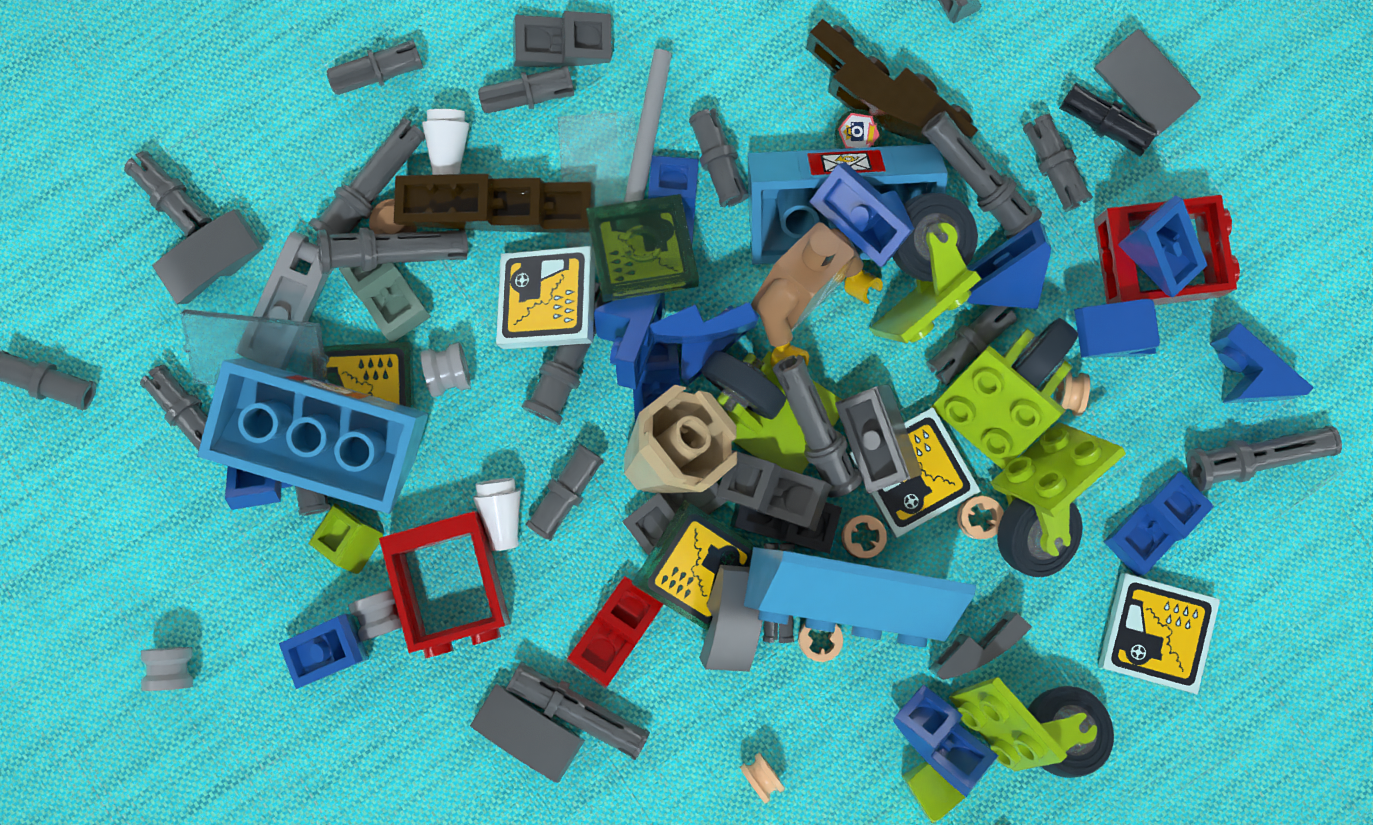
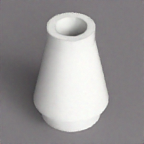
[422,109,470,175]
[473,478,521,551]

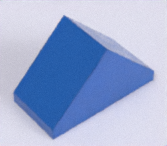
[1118,195,1207,298]
[967,219,1051,309]

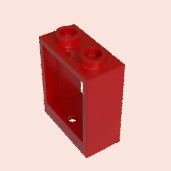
[1094,195,1240,305]
[379,511,511,659]

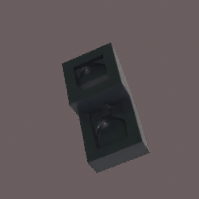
[730,502,842,554]

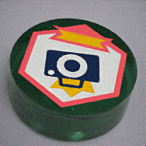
[834,109,882,149]

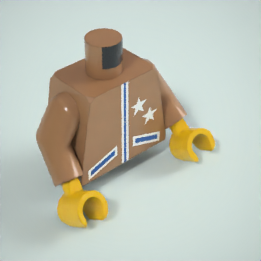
[751,222,883,368]

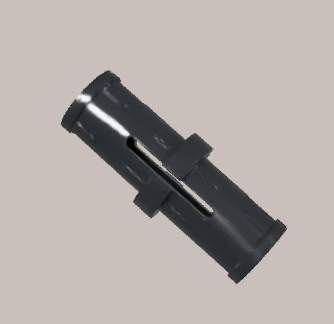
[1059,82,1157,157]

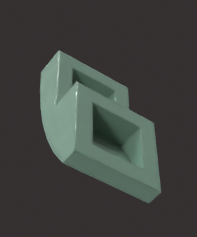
[339,263,431,344]

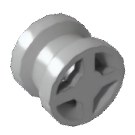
[421,342,471,398]
[348,589,402,642]
[141,647,193,691]

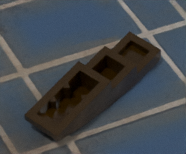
[394,174,595,233]

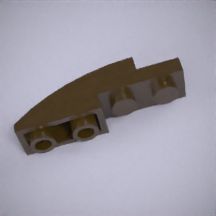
[806,18,978,144]

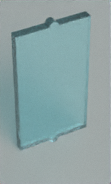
[180,309,330,386]

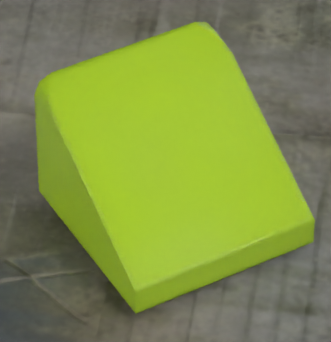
[308,503,383,574]
[901,761,970,824]

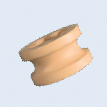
[1054,371,1090,416]
[957,496,1004,540]
[841,515,887,558]
[798,622,843,662]
[740,752,785,804]

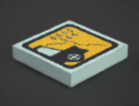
[496,246,596,349]
[848,407,980,538]
[1098,573,1220,695]

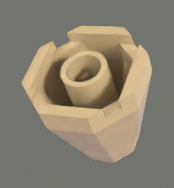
[624,385,737,493]

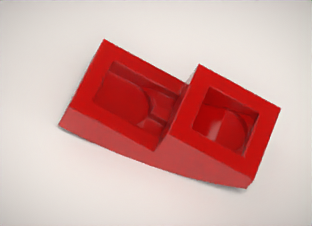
[566,576,664,688]

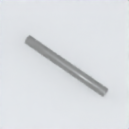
[618,49,672,234]

